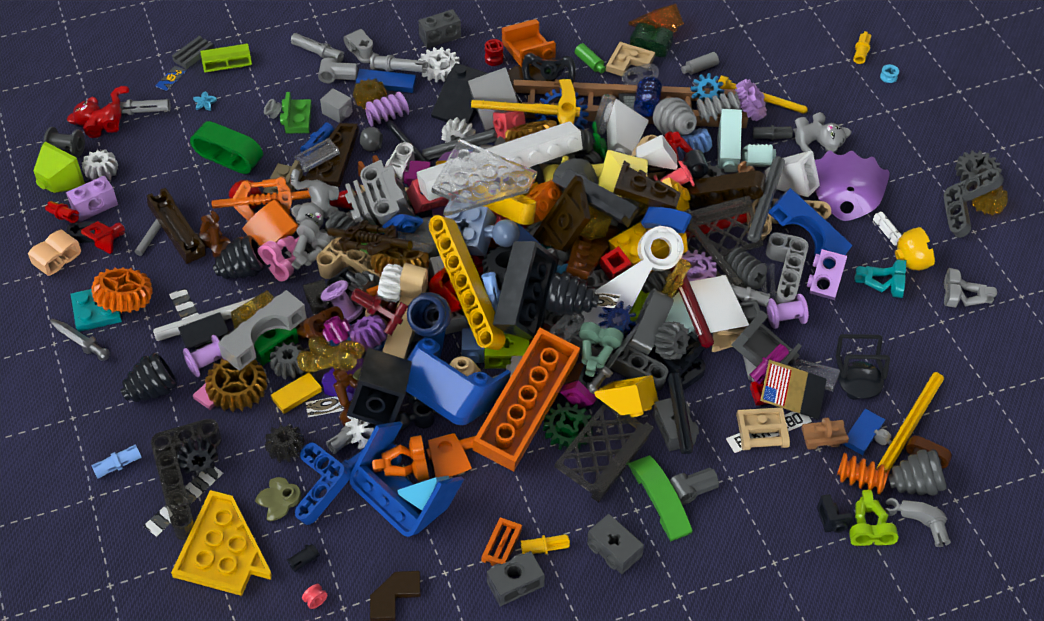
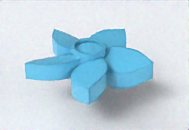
[193,91,217,111]

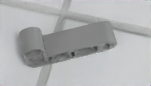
[766,232,809,304]

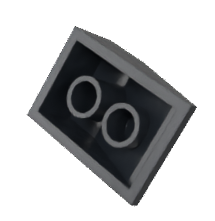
[431,63,489,124]

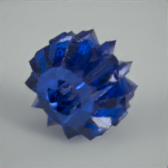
[598,301,636,337]

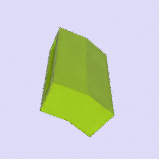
[200,44,252,73]

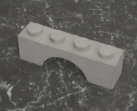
[218,290,307,371]

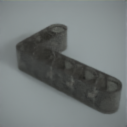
[151,419,222,540]

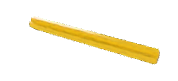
[877,372,944,472]

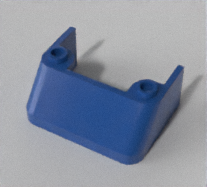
[406,330,511,425]
[349,421,464,537]

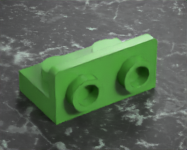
[280,92,312,133]

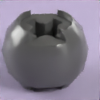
[360,127,383,152]

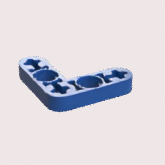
[295,443,351,525]

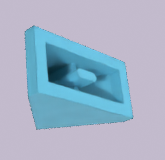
[398,476,450,510]

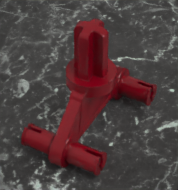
[350,288,408,336]

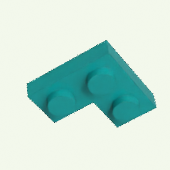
[71,289,122,332]

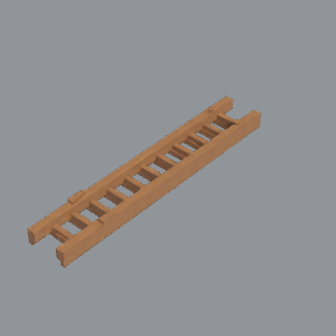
[513,79,748,128]

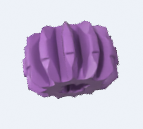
[348,314,388,351]

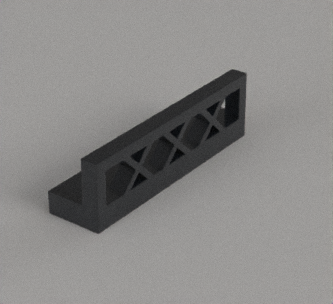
[552,168,639,227]

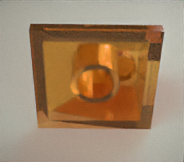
[628,3,684,35]

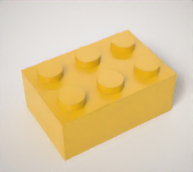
[609,221,688,274]

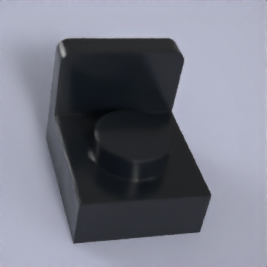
[817,494,853,533]

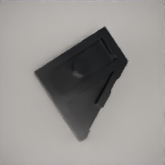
[655,332,705,375]

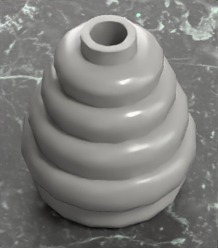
[653,97,697,136]

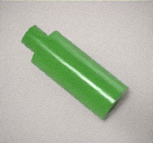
[575,43,606,73]

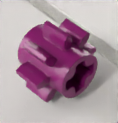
[322,316,351,344]

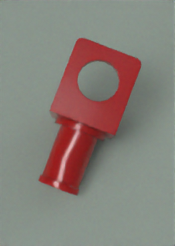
[81,221,125,254]

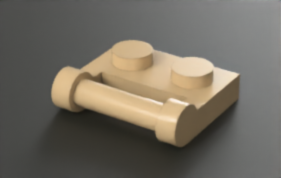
[736,407,790,450]

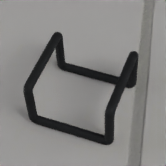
[836,334,890,379]

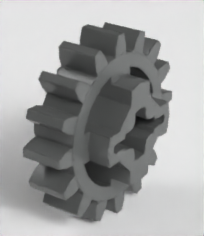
[955,150,1002,188]

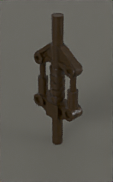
[327,220,413,255]

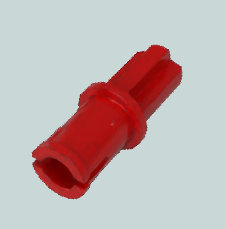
[45,201,79,223]

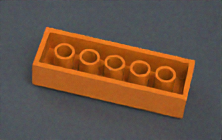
[473,328,580,472]

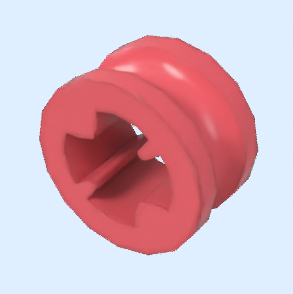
[302,584,328,609]

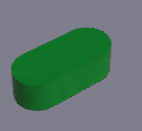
[190,121,263,174]

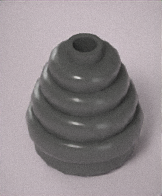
[888,449,947,496]

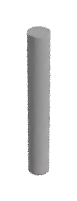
[135,219,161,256]

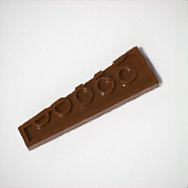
[566,218,620,280]

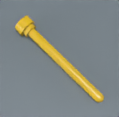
[718,75,808,114]

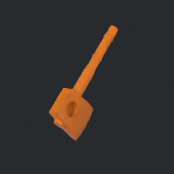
[426,428,539,477]

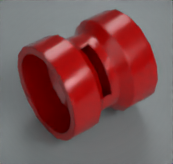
[485,39,504,66]

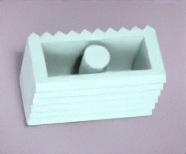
[742,144,776,167]

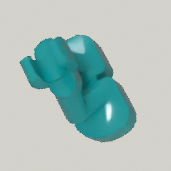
[855,259,906,298]

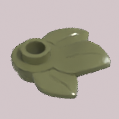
[255,477,301,521]

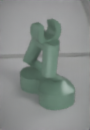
[579,322,624,377]

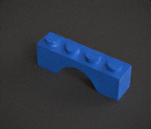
[769,188,853,269]

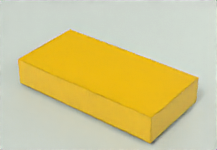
[271,372,322,414]

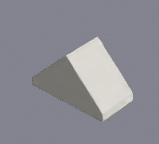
[636,135,678,170]

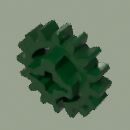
[543,402,594,451]

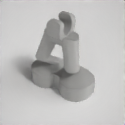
[291,219,334,270]
[944,268,997,308]

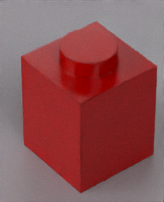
[601,246,631,281]

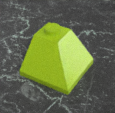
[33,142,85,193]

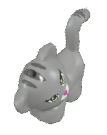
[793,112,851,155]
[290,169,339,228]

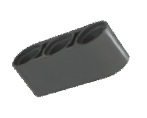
[627,289,674,355]

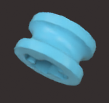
[880,64,899,83]

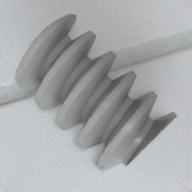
[697,91,741,123]

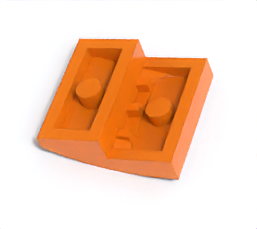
[242,199,299,246]

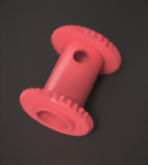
[653,161,695,186]

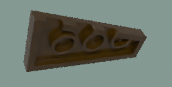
[299,123,360,187]

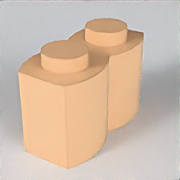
[28,229,81,276]

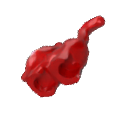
[67,86,129,138]

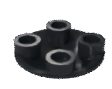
[838,361,884,400]

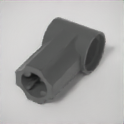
[669,468,719,505]

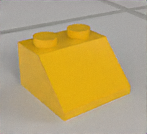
[594,375,658,417]

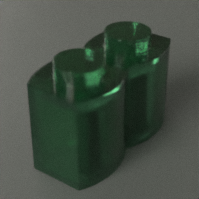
[630,23,673,57]

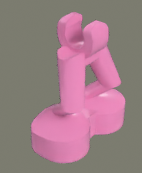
[258,236,299,282]

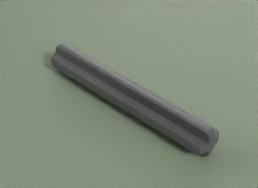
[422,129,497,160]

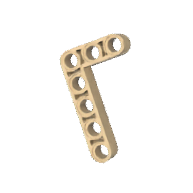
[382,263,428,359]

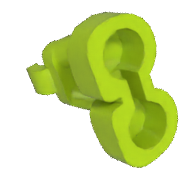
[849,490,898,546]

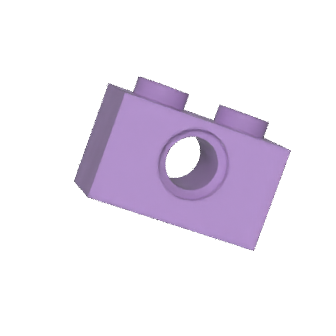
[66,175,118,222]

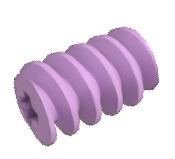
[365,92,409,127]

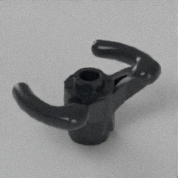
[522,53,576,84]

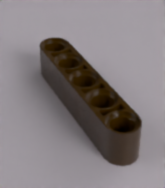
[682,171,766,208]

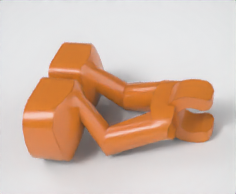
[372,435,429,482]

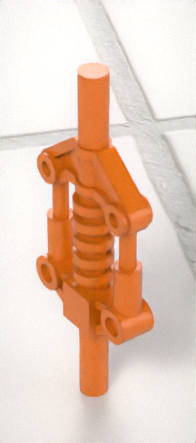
[212,176,311,221]

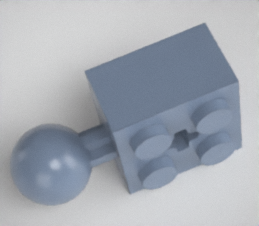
[445,203,520,256]

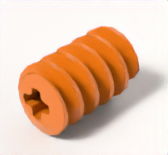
[837,452,890,495]

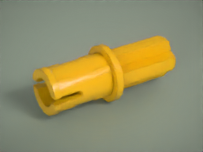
[853,31,871,64]
[521,535,570,555]

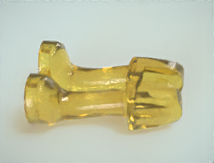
[297,336,365,372]

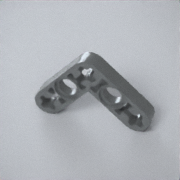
[943,169,1004,238]

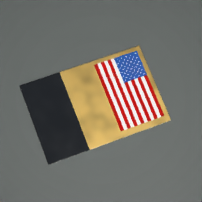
[760,360,827,420]

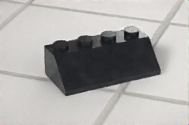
[493,241,559,340]

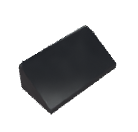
[178,312,229,348]

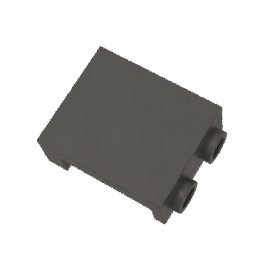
[731,310,802,367]

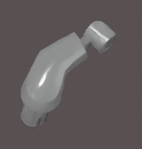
[885,498,951,547]

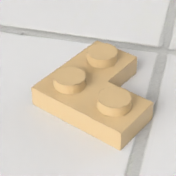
[606,42,655,77]

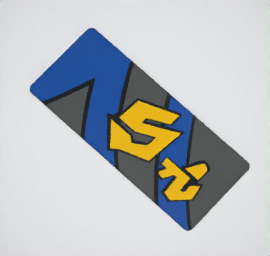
[155,66,186,91]

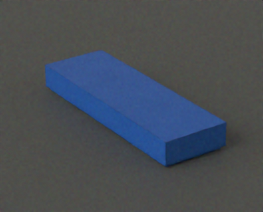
[356,69,416,93]

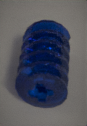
[634,76,662,117]

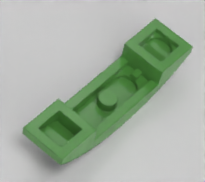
[628,455,692,542]

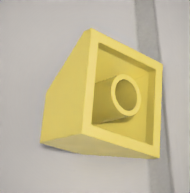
[598,150,648,199]

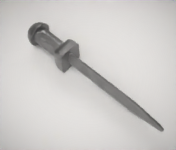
[50,319,110,361]
[587,323,639,394]

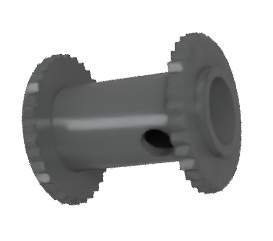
[44,127,85,158]

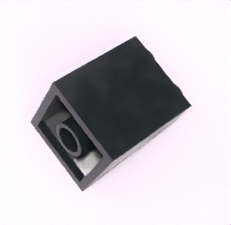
[346,347,412,425]

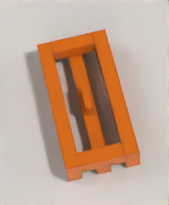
[481,517,522,566]

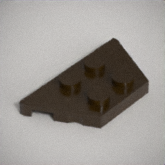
[533,175,591,252]

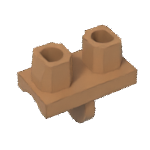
[801,418,849,450]

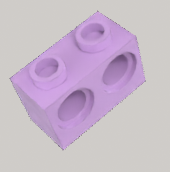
[807,249,847,300]

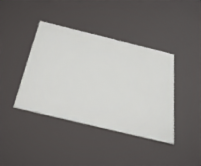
[678,275,749,335]

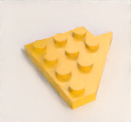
[171,490,272,596]

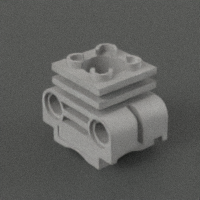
[345,160,416,234]

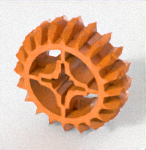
[92,267,153,313]

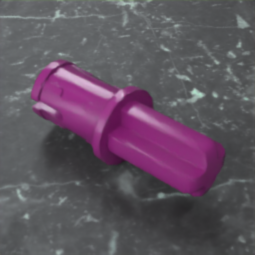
[749,344,789,385]

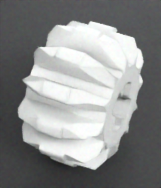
[441,117,476,151]
[82,149,118,180]
[377,264,403,303]

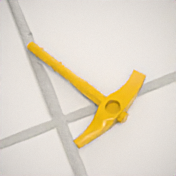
[471,79,580,125]

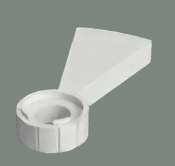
[573,226,684,330]

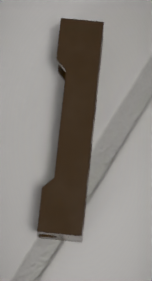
[147,187,206,264]

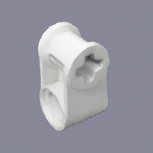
[385,142,415,182]

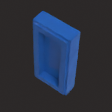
[843,409,886,455]

